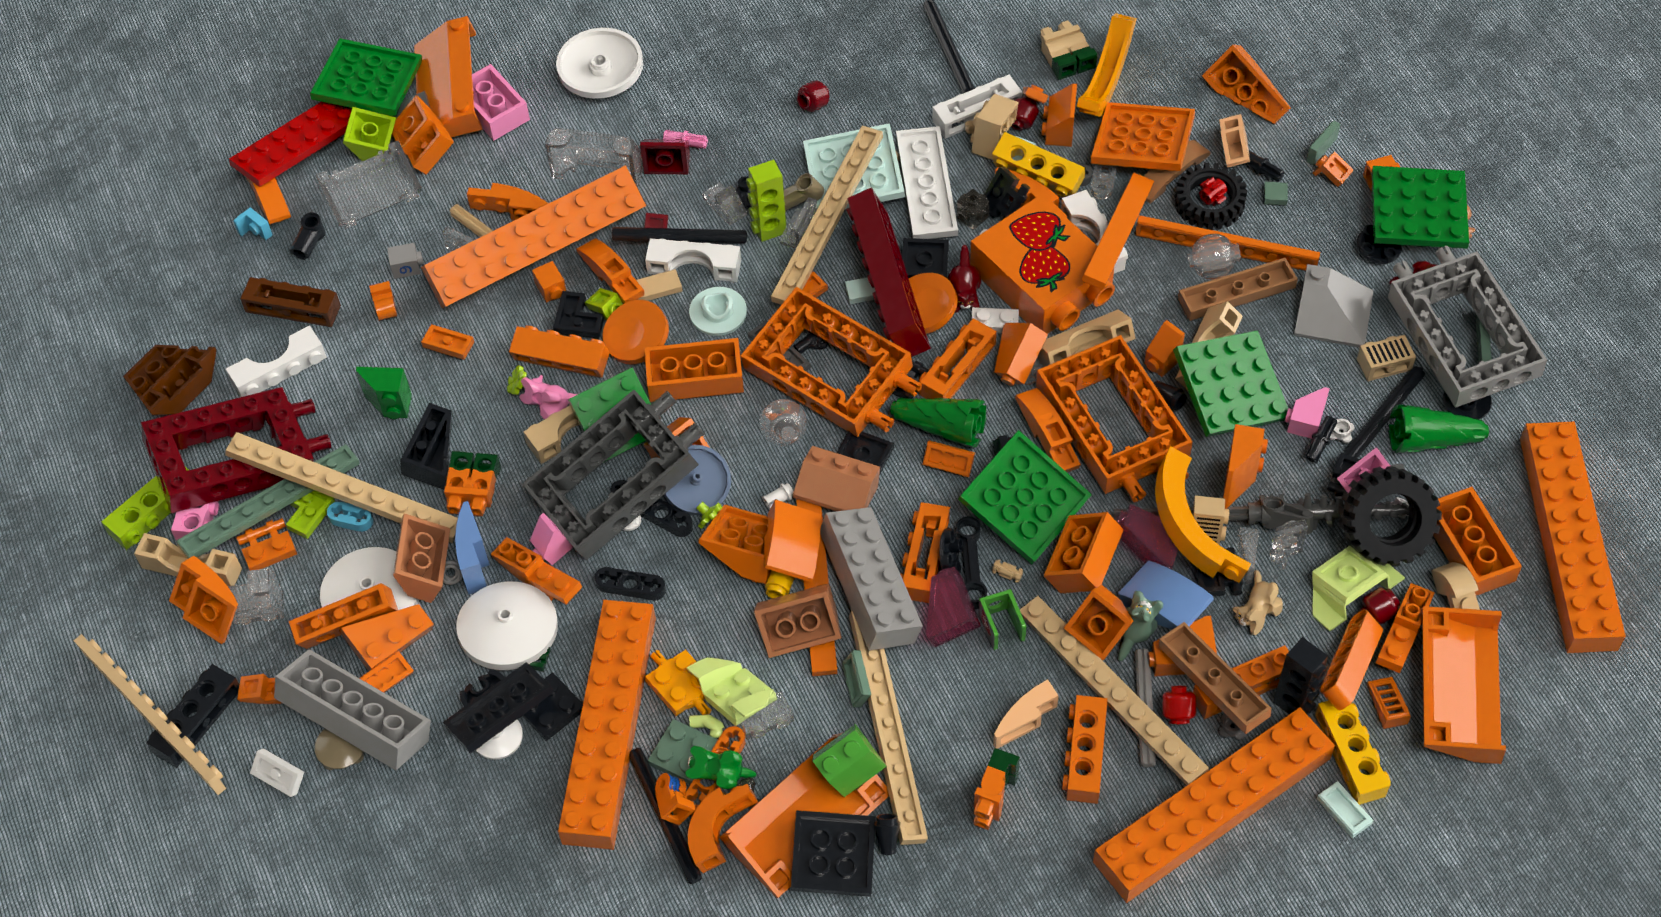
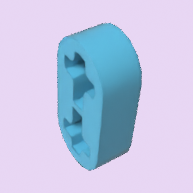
[327,502,373,532]

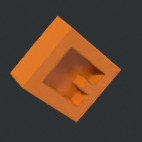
[1313,151,1353,187]

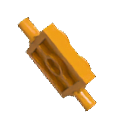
[645,649,712,716]

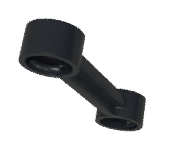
[956,516,987,610]

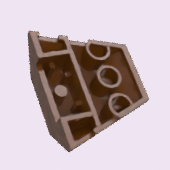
[123,345,217,415]

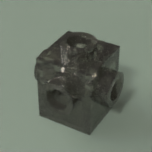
[957,189,989,230]

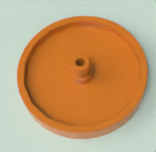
[909,273,958,334]
[603,300,669,364]

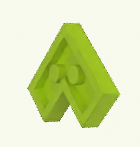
[286,490,335,539]

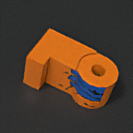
[655,773,696,825]

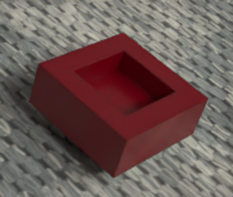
[644,213,668,228]

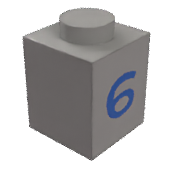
[387,243,424,279]

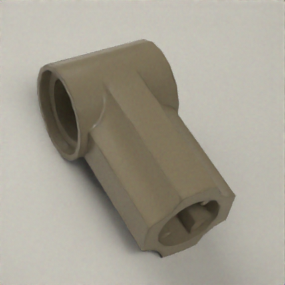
[784,173,824,211]

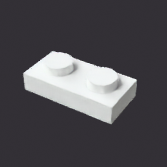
[972,307,1019,333]
[250,749,304,797]

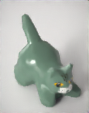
[1118,591,1163,661]

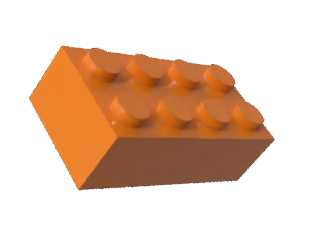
[644,338,744,402]
[1433,487,1522,596]

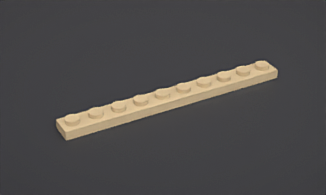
[771,126,883,305]
[225,432,458,543]
[1020,596,1209,785]
[849,611,928,845]
[73,634,226,795]

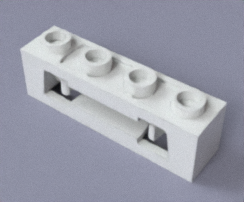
[932,75,1022,139]

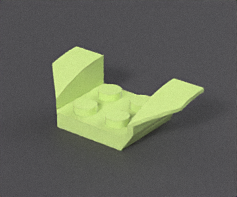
[1312,546,1405,631]
[686,657,777,726]

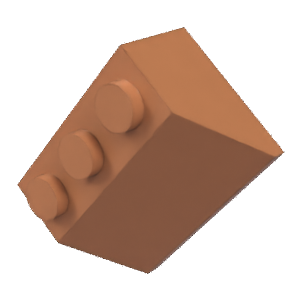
[793,446,880,511]
[393,513,451,603]
[754,583,842,658]

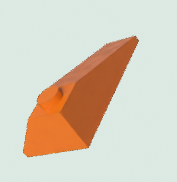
[1202,45,1291,124]

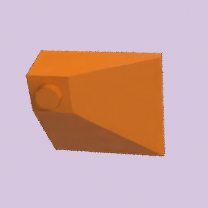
[699,504,771,584]

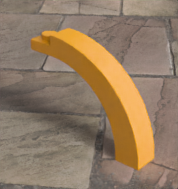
[1077,13,1137,117]
[1155,446,1251,583]

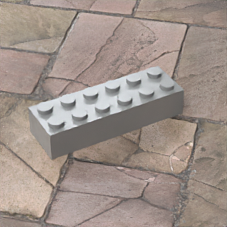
[820,507,923,651]
[274,649,431,770]

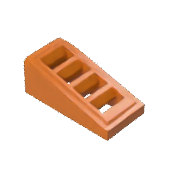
[1367,677,1411,729]

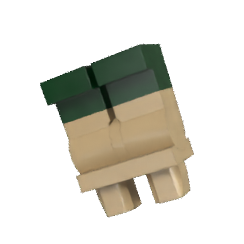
[1040,21,1097,80]

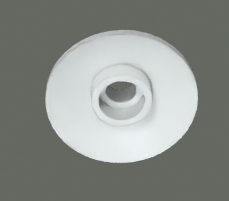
[476,720,523,760]

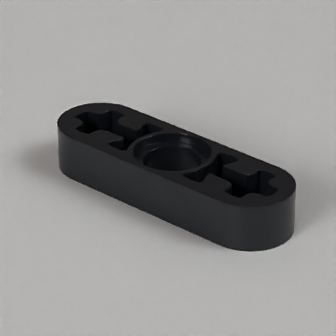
[595,567,666,601]

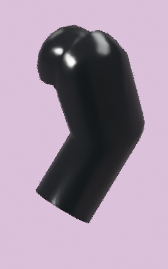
[793,333,828,354]

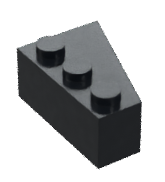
[400,403,452,490]

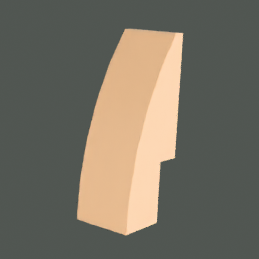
[1219,114,1250,168]
[993,679,1059,749]

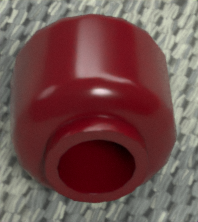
[797,80,829,112]
[1011,96,1039,131]
[1360,587,1400,625]

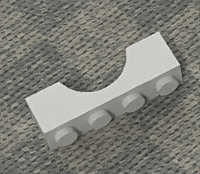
[1061,190,1128,273]
[645,239,741,282]
[226,325,327,397]

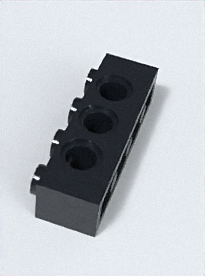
[1273,637,1328,715]
[146,664,240,768]

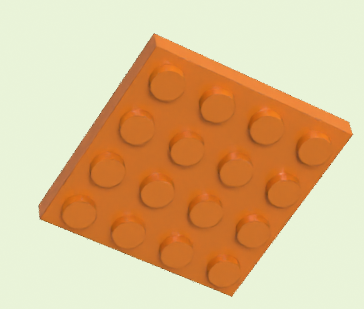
[1091,102,1195,171]

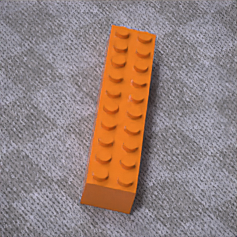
[421,165,646,308]
[1520,421,1626,653]
[558,600,656,850]
[1093,707,1335,903]

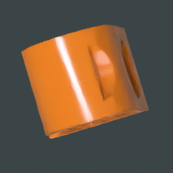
[369,281,397,321]

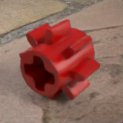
[1199,177,1227,206]

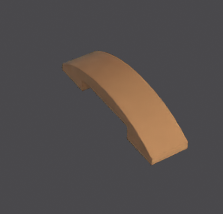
[1144,140,1211,204]

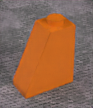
[994,323,1048,386]
[1148,616,1217,676]

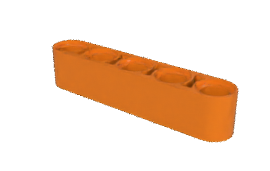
[1320,609,1383,710]

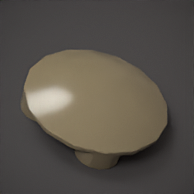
[315,729,364,770]

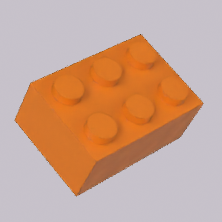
[1044,512,1124,593]

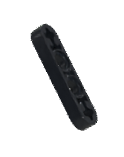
[610,480,693,537]

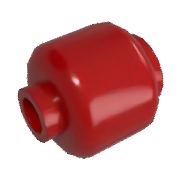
[1162,686,1196,724]

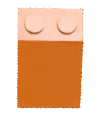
[1223,424,1268,509]

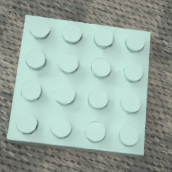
[803,123,905,211]

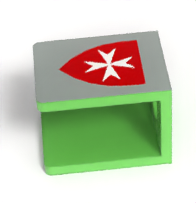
[979,589,1026,650]

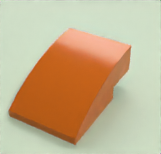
[392,95,454,174]
[764,500,821,582]
[169,556,238,644]

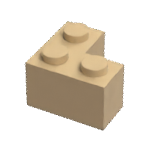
[970,94,1018,160]

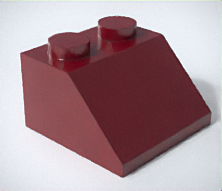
[640,139,690,175]

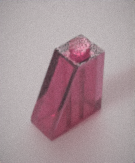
[1116,504,1178,569]
[926,567,981,647]

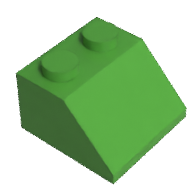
[812,724,887,797]

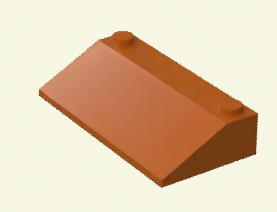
[414,16,483,137]
[1422,606,1506,764]
[719,733,889,898]

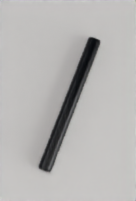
[924,0,975,94]
[612,227,747,243]
[1343,366,1425,458]
[629,748,702,884]

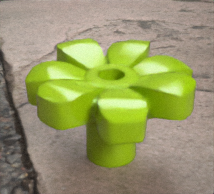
[507,365,527,395]
[696,501,723,529]

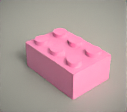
[472,64,530,141]

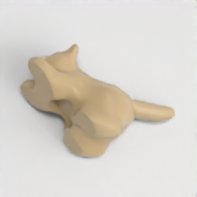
[1232,570,1283,635]

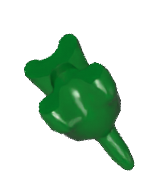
[685,746,756,789]

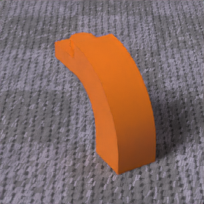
[688,784,758,873]

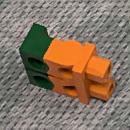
[444,451,501,516]
[974,748,1020,830]

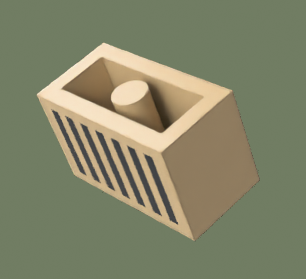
[1357,335,1416,382]
[1192,496,1229,545]

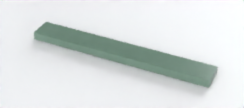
[176,444,360,559]

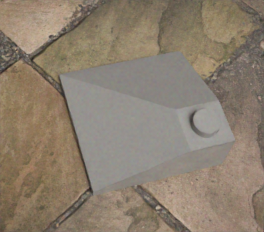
[1294,264,1374,348]

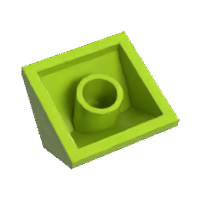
[343,107,396,162]

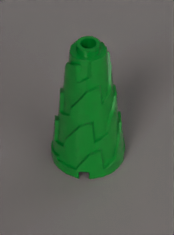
[890,398,987,448]
[1389,404,1489,453]

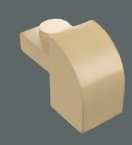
[1431,562,1480,610]

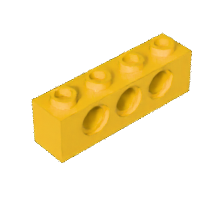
[992,132,1085,197]
[1315,700,1391,805]

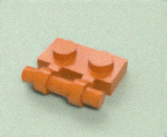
[236,518,297,573]

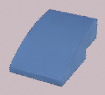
[455,501,490,595]
[1118,560,1214,630]

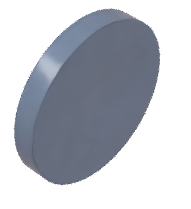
[664,445,731,515]

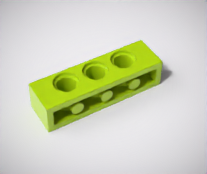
[746,159,787,242]
[101,467,189,550]

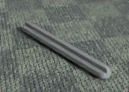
[1135,648,1156,768]

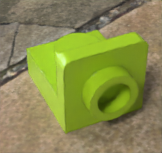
[585,288,623,321]

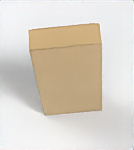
[636,269,682,301]

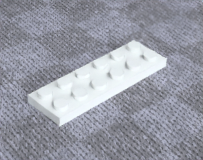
[896,126,958,239]

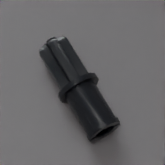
[1244,150,1285,182]
[1303,416,1337,463]

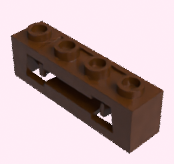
[240,277,341,327]

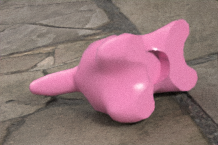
[519,375,578,419]

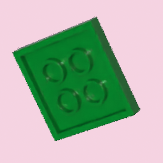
[568,367,651,463]

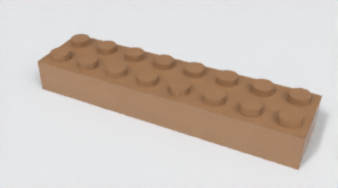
[1178,258,1298,321]
[1159,622,1271,734]

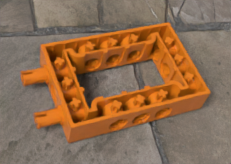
[740,287,922,437]
[1036,335,1193,502]

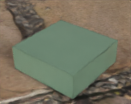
[1264,182,1288,205]

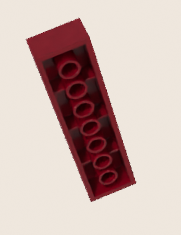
[847,187,931,357]

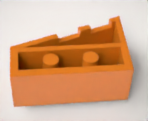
[340,604,434,671]

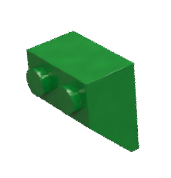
[356,367,412,419]

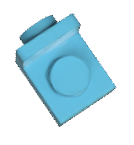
[233,207,273,240]

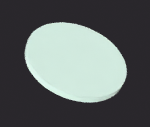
[689,287,747,336]

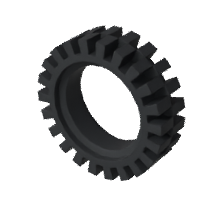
[1175,163,1247,230]

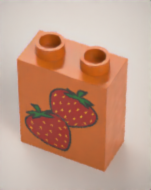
[970,194,1115,334]

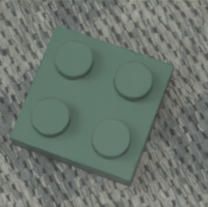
[648,719,718,785]

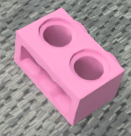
[171,501,219,540]

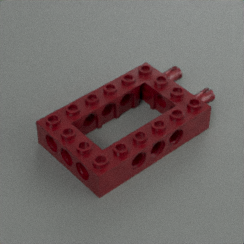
[141,387,331,513]

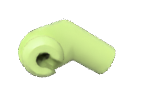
[689,715,724,738]

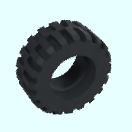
[1338,466,1442,566]

